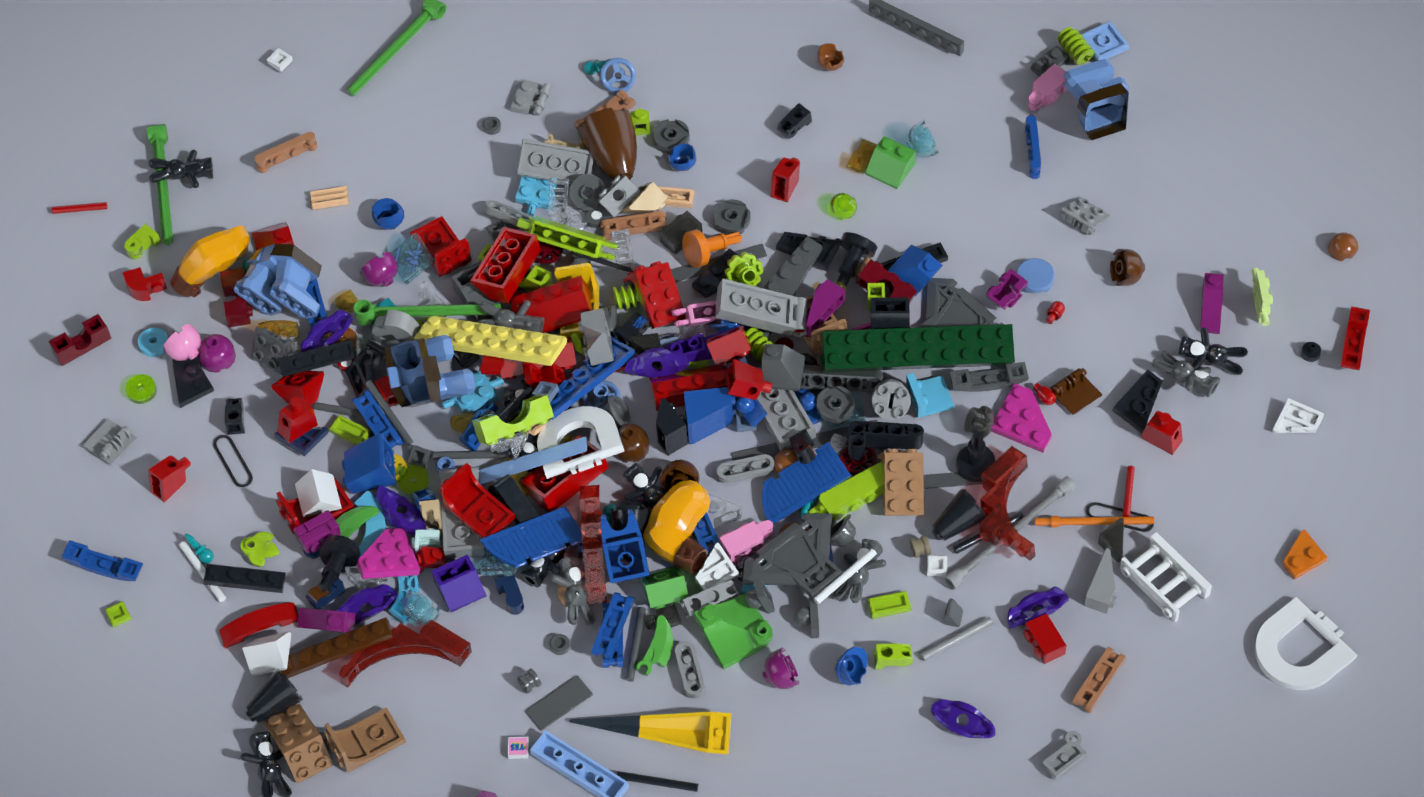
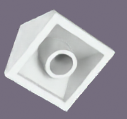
[295,469,342,518]
[242,632,291,676]

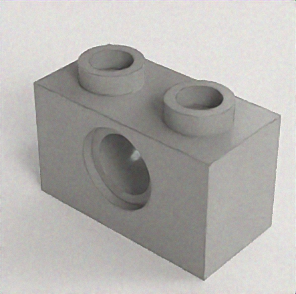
[597,175,641,217]

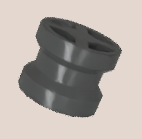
[517,668,542,694]

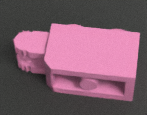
[1028,64,1067,111]
[672,301,721,328]
[719,520,774,564]

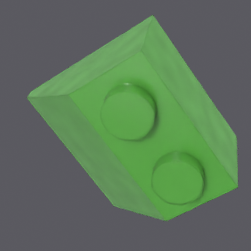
[865,136,916,189]
[640,566,689,609]

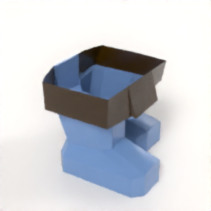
[1063,59,1129,140]
[234,244,322,319]
[385,335,476,407]

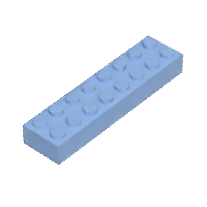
[530,730,629,797]

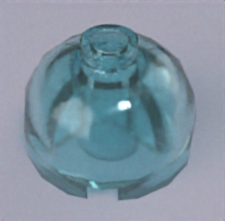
[906,120,939,158]
[401,589,442,627]

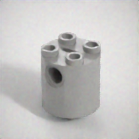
[871,379,911,420]

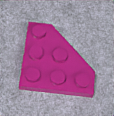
[990,383,1052,453]
[357,528,420,579]

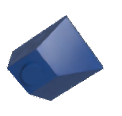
[888,245,943,296]

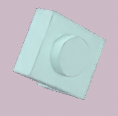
[411,528,441,553]

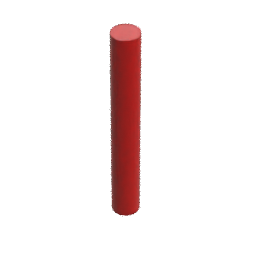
[52,202,108,214]
[1122,466,1135,517]

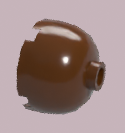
[1110,249,1145,286]
[614,424,650,463]
[660,459,700,493]

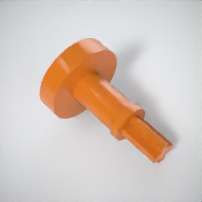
[682,229,742,268]

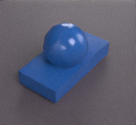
[795,389,824,425]
[735,396,768,427]
[411,487,437,513]

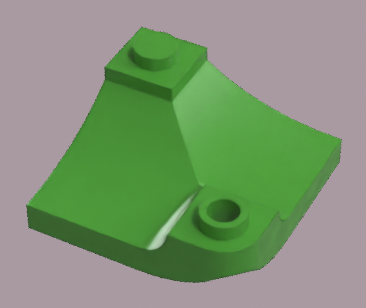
[694,593,773,669]

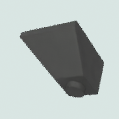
[762,344,806,391]

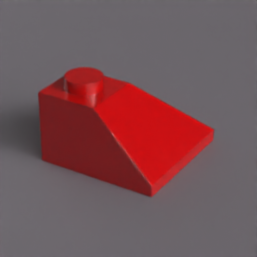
[251,222,294,250]
[271,371,324,405]

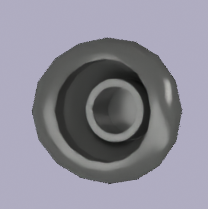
[602,395,630,426]
[830,514,856,547]

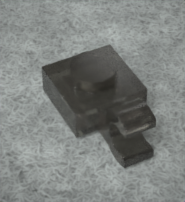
[645,604,681,630]

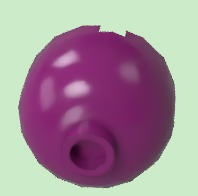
[360,252,398,287]
[197,334,236,373]
[762,647,800,689]

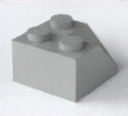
[578,308,614,366]

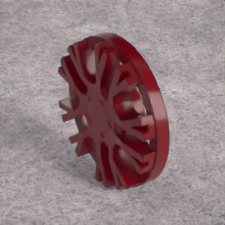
[534,241,563,264]
[840,447,877,476]

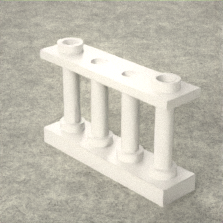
[1120,532,1212,622]

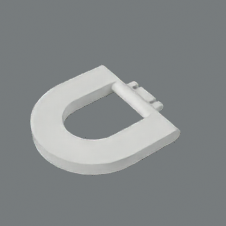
[537,406,625,479]
[1255,597,1357,690]

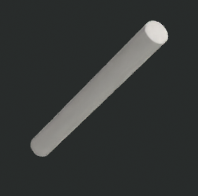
[921,617,993,661]

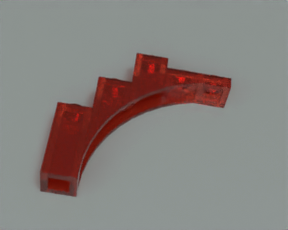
[979,446,1036,561]
[579,485,607,604]
[339,619,472,688]

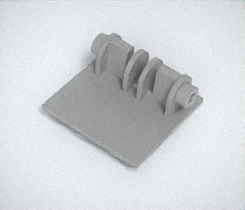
[1061,197,1110,235]
[83,419,137,465]

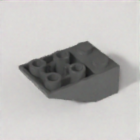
[451,260,512,322]

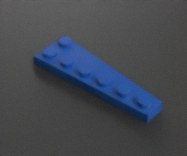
[550,337,635,420]

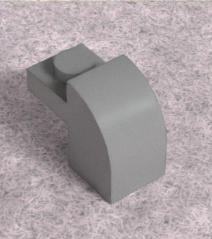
[372,310,419,342]

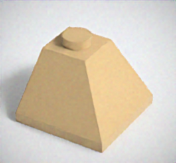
[618,182,668,214]

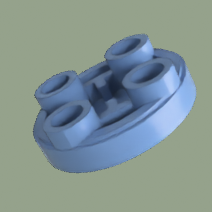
[1017,258,1055,293]

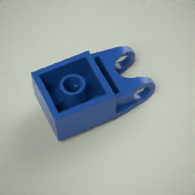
[601,509,651,584]

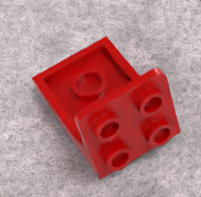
[410,216,472,278]
[623,261,686,329]
[440,463,516,538]
[276,478,354,535]

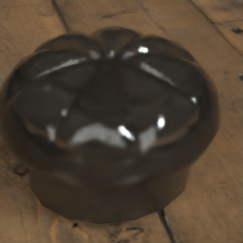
[964,406,994,439]

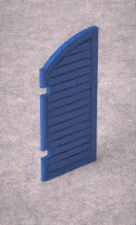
[762,442,851,525]
[480,506,586,568]

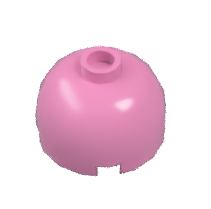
[163,324,201,361]

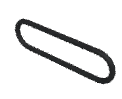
[571,251,633,272]
[214,435,253,487]
[1086,502,1154,532]

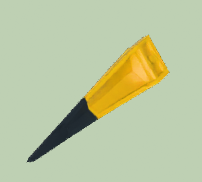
[569,712,732,754]

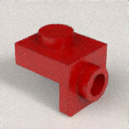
[415,547,446,573]

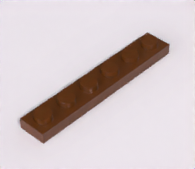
[279,617,393,678]

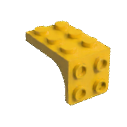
[554,263,599,337]

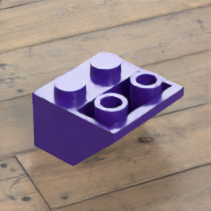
[432,554,486,613]

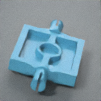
[515,176,559,216]
[442,370,504,415]

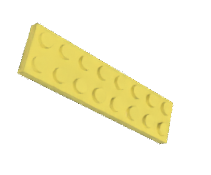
[414,316,567,366]

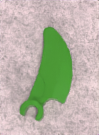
[335,506,379,538]
[635,615,673,676]

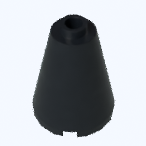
[931,489,987,541]
[611,505,650,562]
[245,668,303,723]

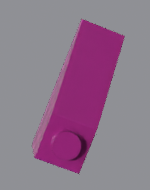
[1200,273,1224,334]
[806,279,845,338]
[297,608,356,633]

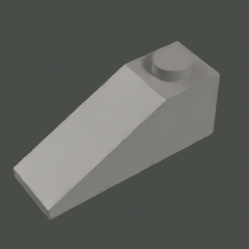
[1084,548,1117,614]

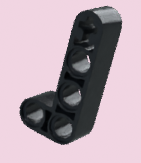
[847,421,924,460]
[488,474,539,525]

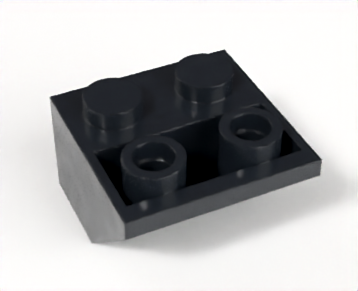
[871,297,910,329]
[656,397,688,456]

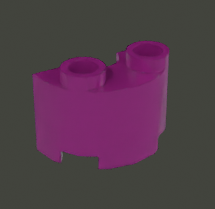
[986,269,1028,310]

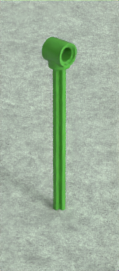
[346,0,447,96]
[147,124,173,245]
[353,299,501,326]

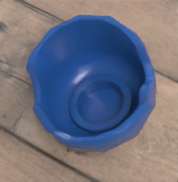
[669,144,697,171]

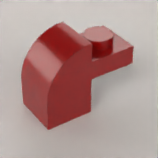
[122,267,167,301]
[523,364,566,391]

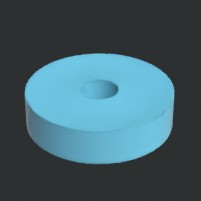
[138,328,168,357]

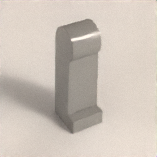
[680,580,739,619]

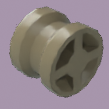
[910,535,931,558]

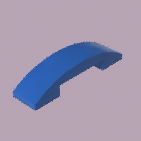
[62,540,143,581]

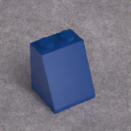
[684,387,736,445]
[342,433,396,494]

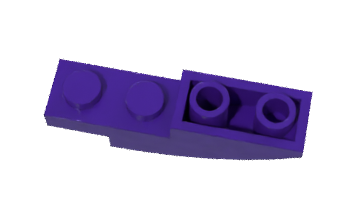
[666,326,739,362]

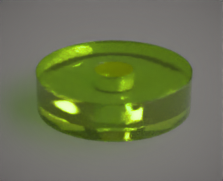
[125,374,157,404]
[398,465,429,495]

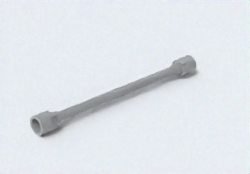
[944,476,1076,590]

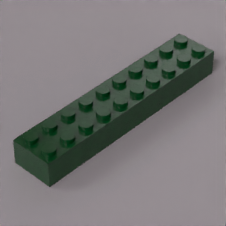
[820,324,1015,373]

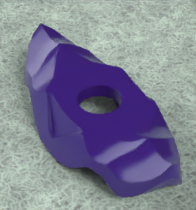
[301,310,354,352]
[625,347,689,378]
[376,485,426,535]
[337,584,397,625]
[1007,586,1069,629]
[930,699,996,738]

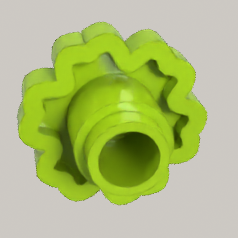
[725,252,764,286]

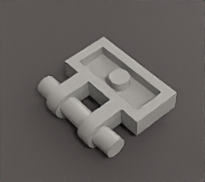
[511,79,550,116]

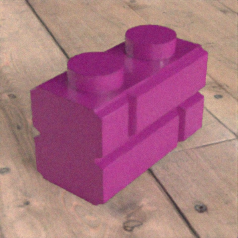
[294,510,341,554]

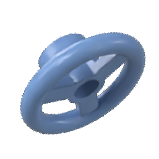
[600,58,636,93]
[583,380,621,409]

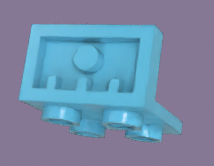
[906,373,954,418]

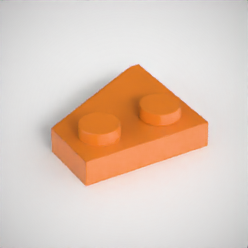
[1283,529,1328,580]

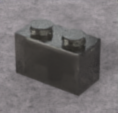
[660,211,703,255]

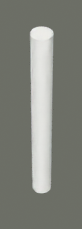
[179,541,226,602]
[813,548,877,605]

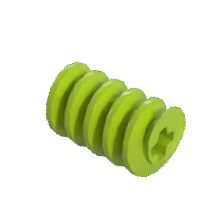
[1057,27,1095,65]
[613,285,644,310]
[746,327,773,366]

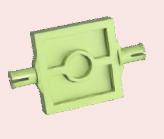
[1251,268,1273,326]

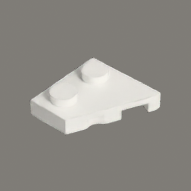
[1273,398,1324,433]
[695,543,739,591]

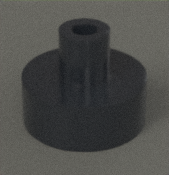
[1301,342,1321,362]

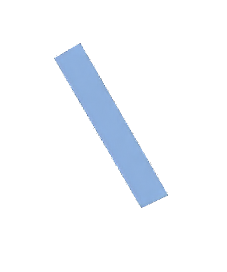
[480,437,587,484]

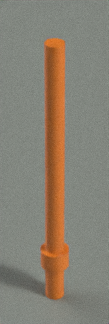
[1035,516,1154,528]

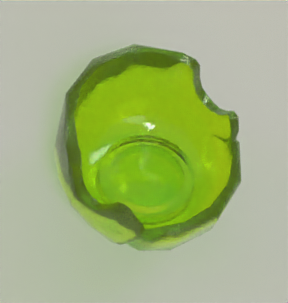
[827,193,857,220]

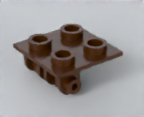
[1050,368,1103,415]

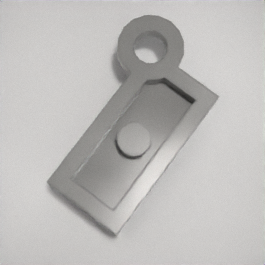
[1042,731,1087,780]

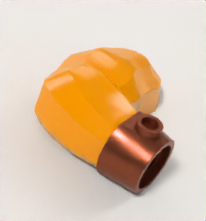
[170,225,250,298]
[643,480,710,574]

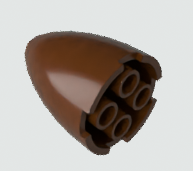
[578,108,637,180]

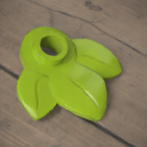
[240,532,279,567]

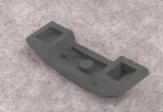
[949,362,1029,392]

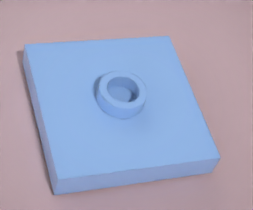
[1081,21,1129,61]

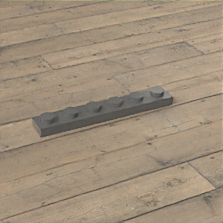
[869,0,964,56]

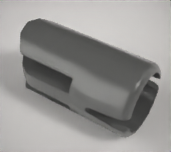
[599,305,617,338]

